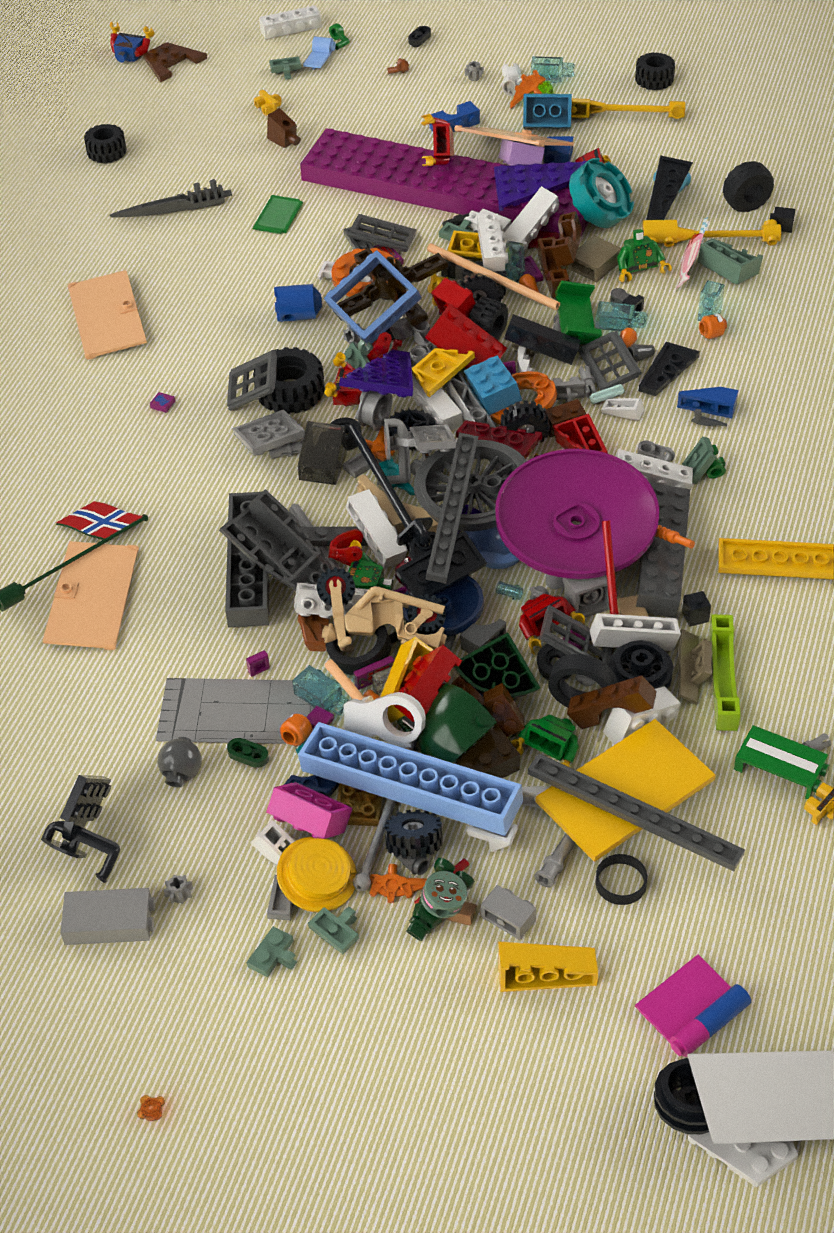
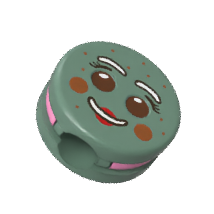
[421,871,467,918]

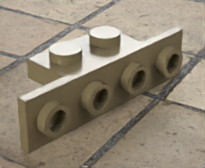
[678,629,712,705]

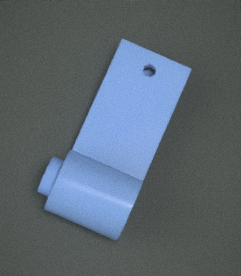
[303,36,336,70]

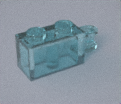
[531,56,575,83]
[595,301,648,332]
[292,665,350,715]

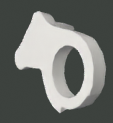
[344,692,426,748]

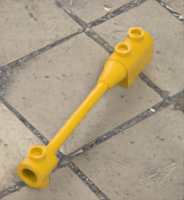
[571,98,685,119]
[642,219,781,247]

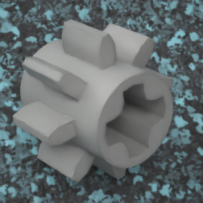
[465,61,484,81]
[343,323,365,345]
[164,875,193,904]

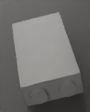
[60,888,156,945]

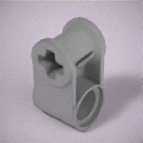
[637,440,675,462]

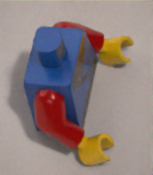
[110,22,155,63]

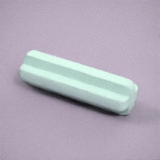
[589,384,625,404]

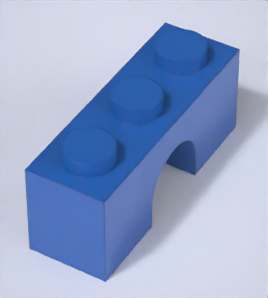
[429,101,480,133]

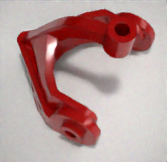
[365,332,403,362]
[328,529,371,566]

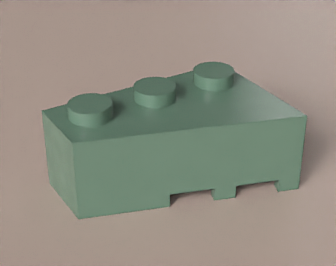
[697,239,763,285]

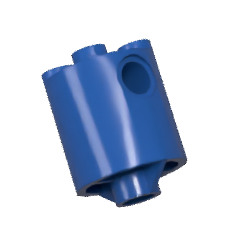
[274,284,322,322]

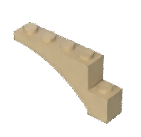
[357,474,438,535]

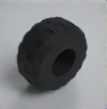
[723,161,774,212]

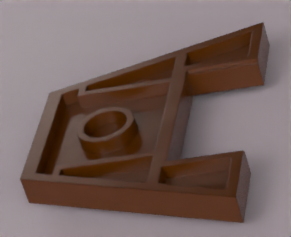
[144,42,207,83]

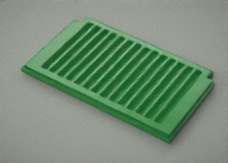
[253,195,303,234]

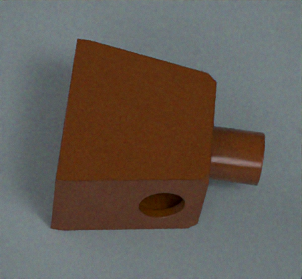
[267,108,301,148]

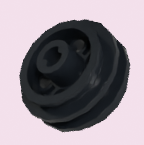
[609,640,674,689]
[654,1058,709,1135]

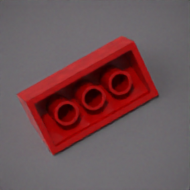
[425,304,507,369]

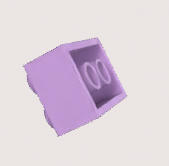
[499,139,545,166]

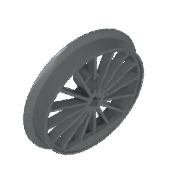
[414,440,526,531]

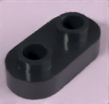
[408,26,431,47]

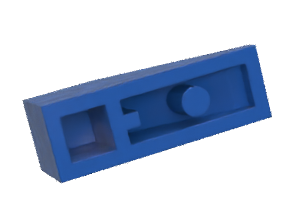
[677,387,739,419]

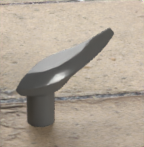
[691,409,727,426]

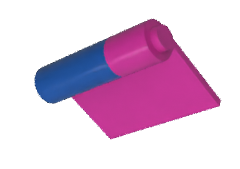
[635,954,752,1057]

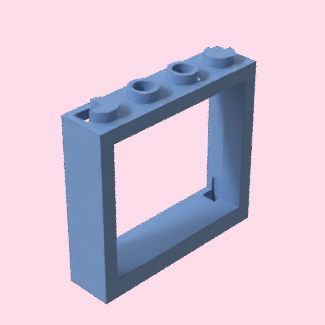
[324,250,422,345]

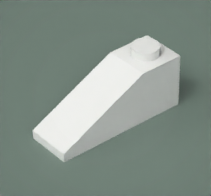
[250,820,295,865]

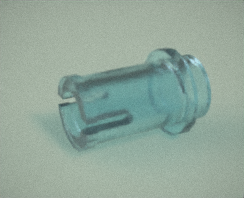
[496,581,523,600]

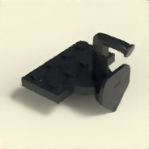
[395,517,487,598]
[41,775,120,883]

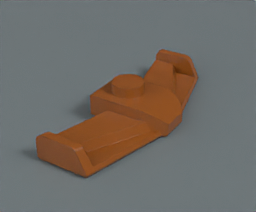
[298,614,330,652]

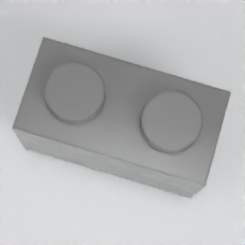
[481,885,536,940]

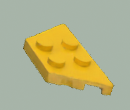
[412,348,475,397]

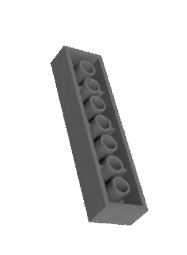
[636,483,691,618]
[225,492,270,628]

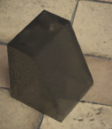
[297,421,347,485]

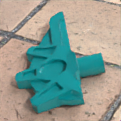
[379,458,415,495]

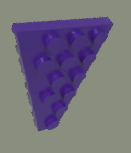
[494,161,587,211]
[339,349,413,398]

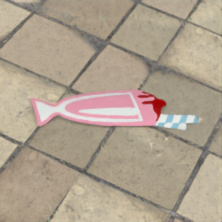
[676,217,710,290]

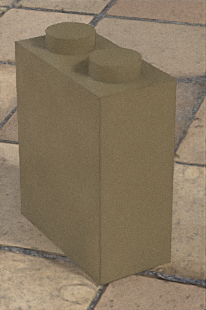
[569,235,621,283]

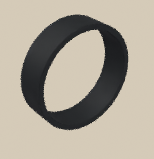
[595,854,648,905]

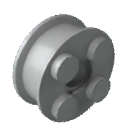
[355,391,393,431]

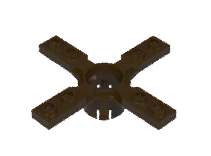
[333,248,448,327]

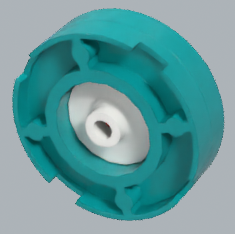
[569,158,634,228]

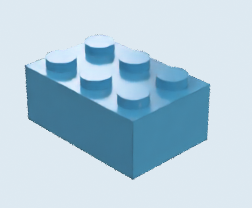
[523,94,572,129]
[464,355,522,415]

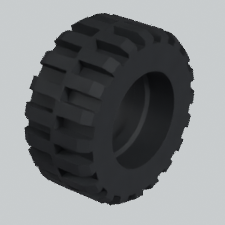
[253,347,325,414]

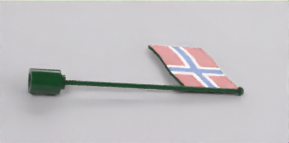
[0,501,148,612]

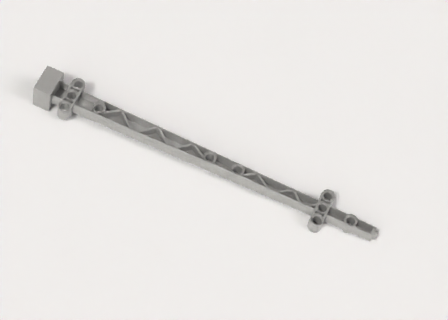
[403,316,610,618]

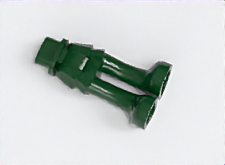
[406,857,475,941]

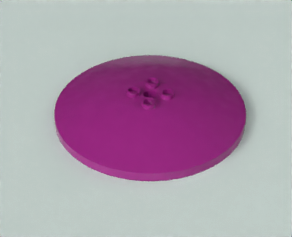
[495,449,659,579]

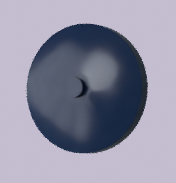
[403,576,484,637]

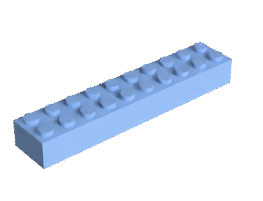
[298,722,523,836]

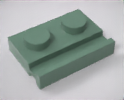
[682,436,717,484]

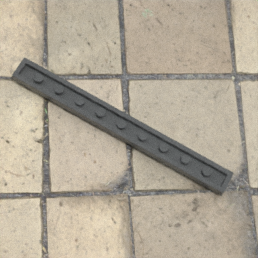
[426,433,479,583]
[528,753,745,872]

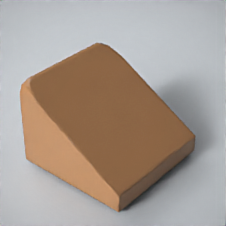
[448,902,477,926]

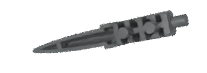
[110,179,232,218]

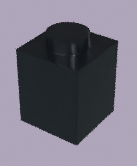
[770,207,795,233]
[682,591,711,627]

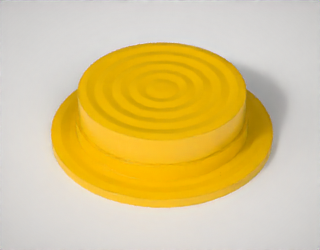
[277,837,357,912]

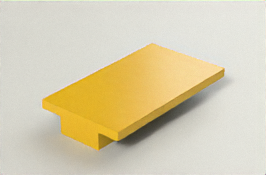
[535,719,716,862]

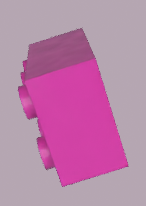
[266,782,352,839]

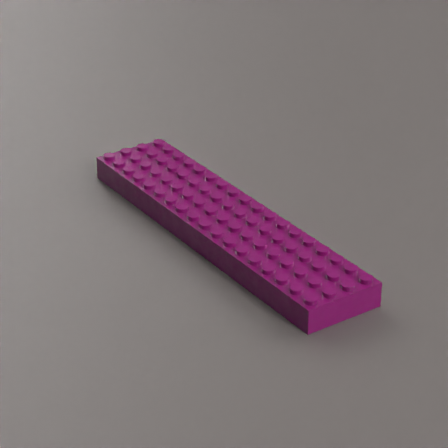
[300,128,589,236]

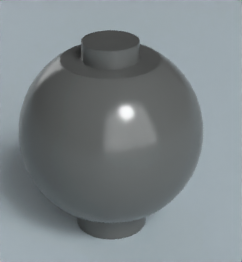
[157,737,202,787]

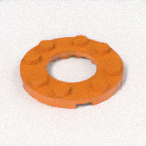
[331,248,395,297]
[489,371,557,425]

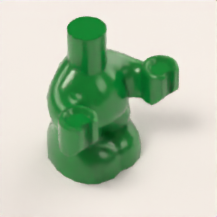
[706,445,726,479]

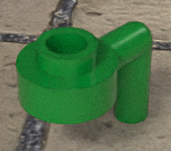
[329,23,350,50]

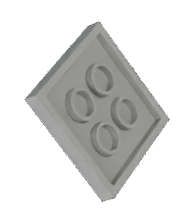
[232,409,306,456]

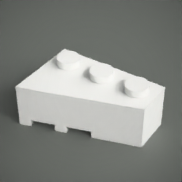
[603,686,680,745]

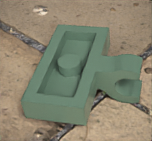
[269,56,301,80]
[439,219,472,241]
[344,339,373,369]
[308,906,359,955]
[246,926,297,977]

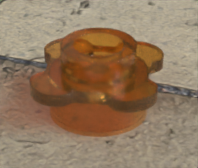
[137,1095,165,1121]

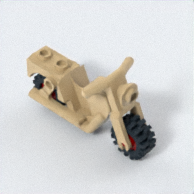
[317,567,447,653]

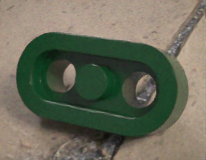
[227,738,269,768]

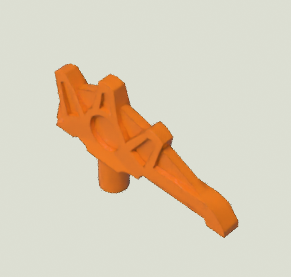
[510,70,546,109]
[365,426,395,461]
[369,864,427,903]

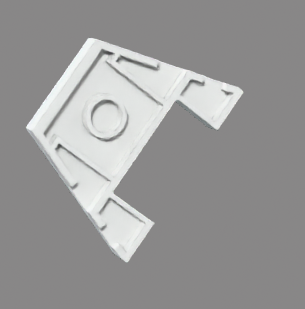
[688,1132,798,1187]

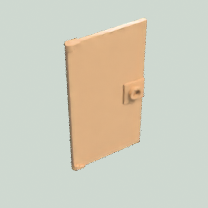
[455,125,574,147]
[67,270,147,360]
[43,541,139,650]

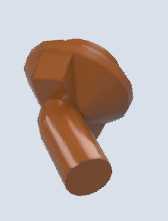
[387,58,409,74]

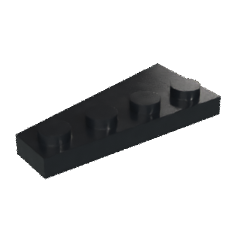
[646,155,693,220]
[638,342,700,396]

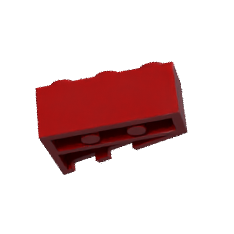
[553,413,608,454]
[394,645,462,722]

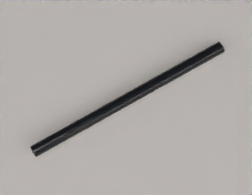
[348,424,412,528]

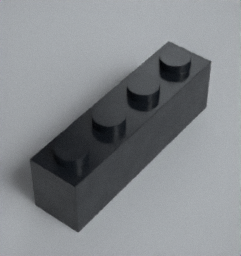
[504,314,581,365]

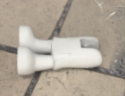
[502,63,522,96]

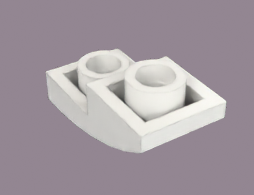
[517,346,533,373]

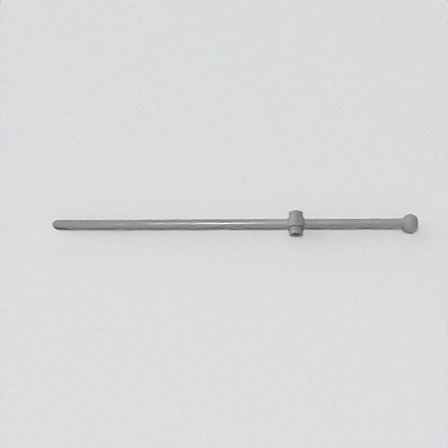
[353,634,457,891]

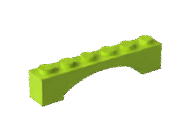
[709,614,740,731]

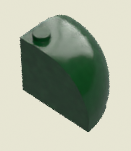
[453,632,540,698]
[417,683,497,763]

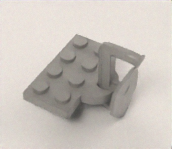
[377,418,456,485]

